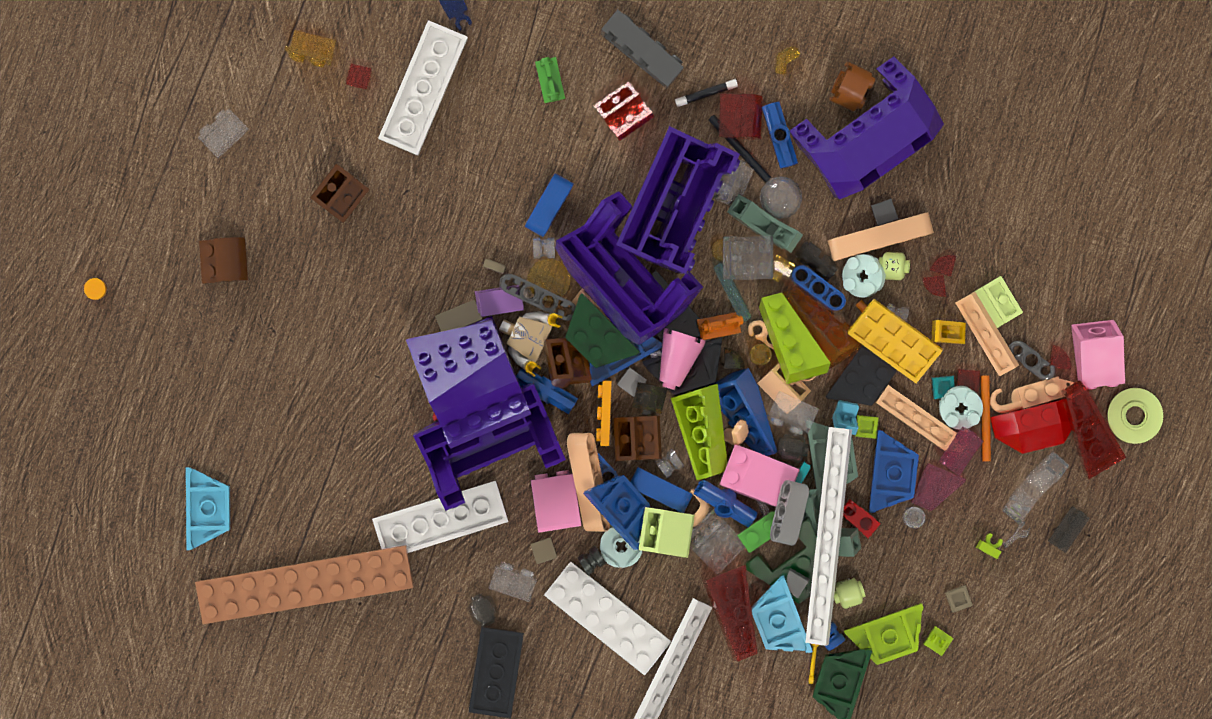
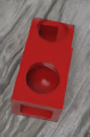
[843,499,881,539]

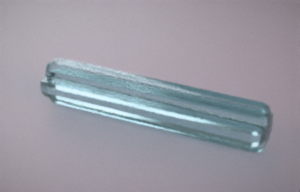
[714,263,751,322]

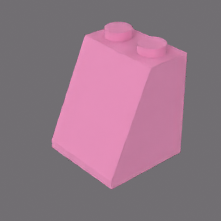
[1071,320,1125,390]
[531,470,582,533]

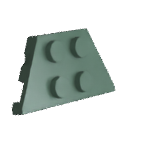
[805,421,858,501]

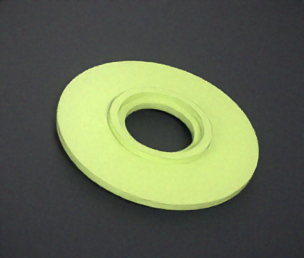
[1107,388,1163,444]

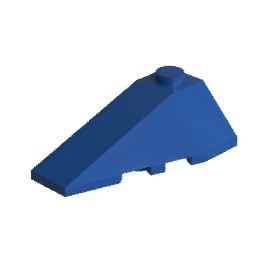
[711,368,777,456]

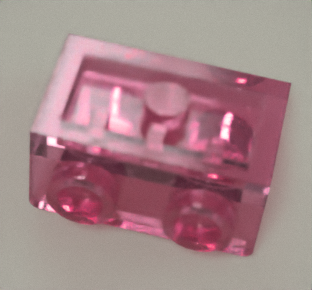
[938,427,983,476]

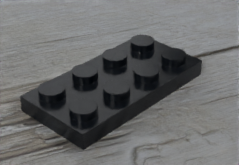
[468,626,524,719]

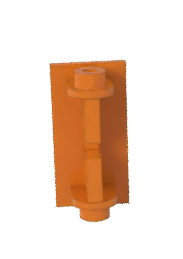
[696,312,743,340]

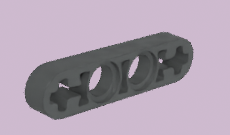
[499,274,576,321]

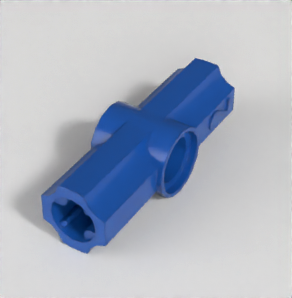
[761,102,798,169]
[516,368,578,414]
[694,479,757,527]

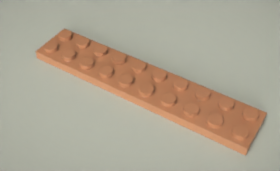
[195,545,414,624]

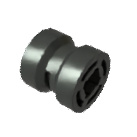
[577,546,606,575]

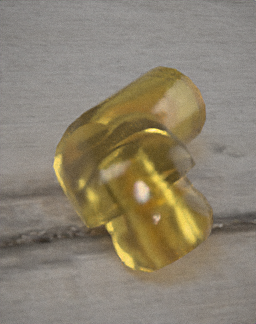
[775,46,800,75]

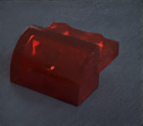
[594,81,655,141]
[719,93,763,140]

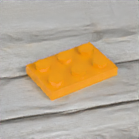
[596,381,612,446]

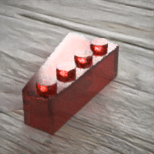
[1061,380,1126,479]
[702,565,758,662]

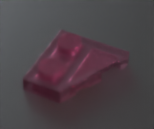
[911,463,966,511]

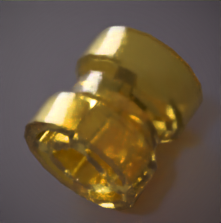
[749,344,772,366]

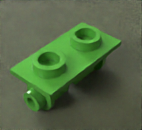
[535,57,565,103]

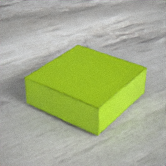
[855,415,879,439]

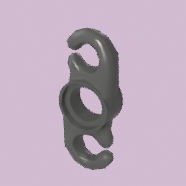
[1009,341,1056,380]

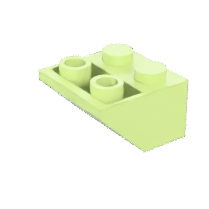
[639,507,695,558]

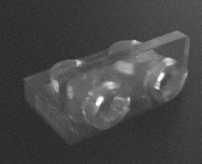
[198,109,249,158]

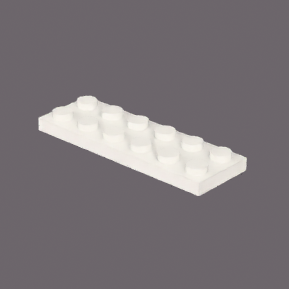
[378,20,468,156]
[372,481,509,553]
[544,561,671,675]

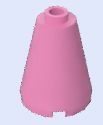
[659,328,706,390]

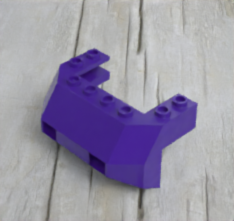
[790,56,944,200]
[616,126,740,274]
[555,191,703,345]
[413,383,566,511]

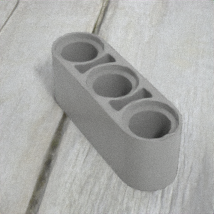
[770,480,809,546]

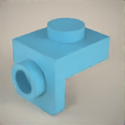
[832,400,859,435]

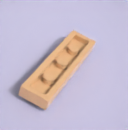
[956,292,1019,376]
[875,385,959,452]

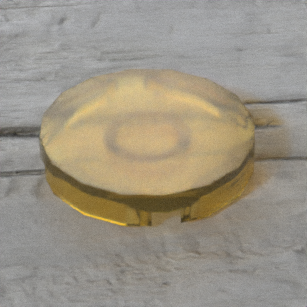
[527,259,570,301]

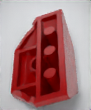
[990,397,1078,454]

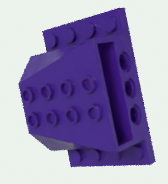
[406,316,531,449]

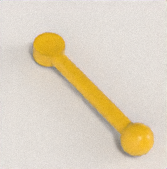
[808,644,819,684]

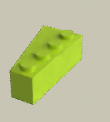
[759,292,830,384]
[671,384,728,480]

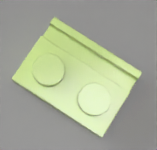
[974,276,1023,328]

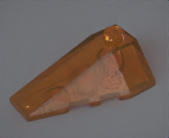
[783,285,862,369]

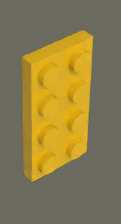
[847,299,943,383]

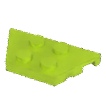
[843,603,923,665]

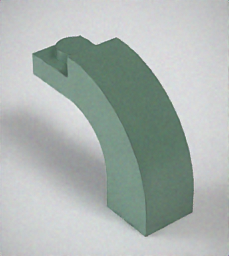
[727,194,803,253]
[802,489,861,557]

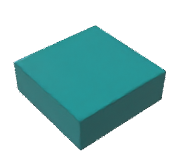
[932,376,955,399]
[795,462,811,483]

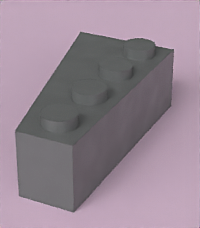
[601,9,684,89]

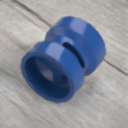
[825,621,846,651]

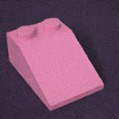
[720,444,800,507]

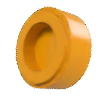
[84,278,107,300]

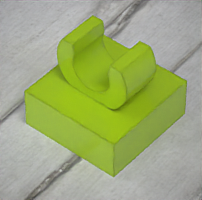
[976,533,1003,559]
[923,626,954,656]

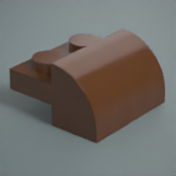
[310,164,370,223]
[199,237,248,284]
[544,338,592,388]
[614,416,662,461]

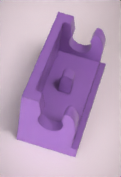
[475,285,524,317]

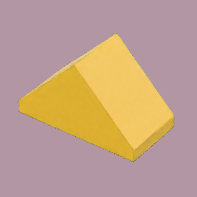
[931,320,966,344]

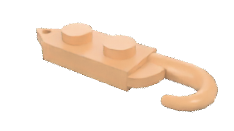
[990,376,1074,413]

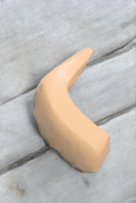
[724,420,749,446]
[691,489,710,527]

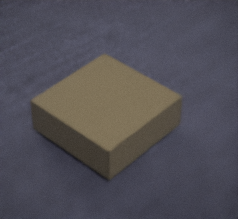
[483,259,506,275]
[530,537,557,564]
[945,585,973,613]

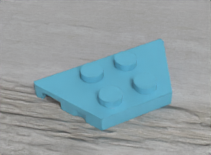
[186,467,231,550]
[750,575,813,653]

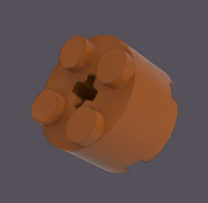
[829,62,875,111]

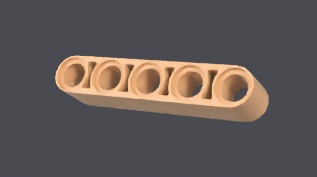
[828,212,934,261]
[567,433,610,532]

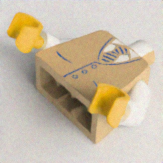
[499,311,563,377]

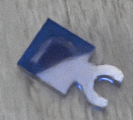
[439,0,472,31]

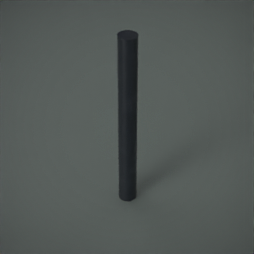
[708,115,772,183]

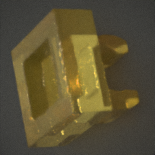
[770,255,795,282]

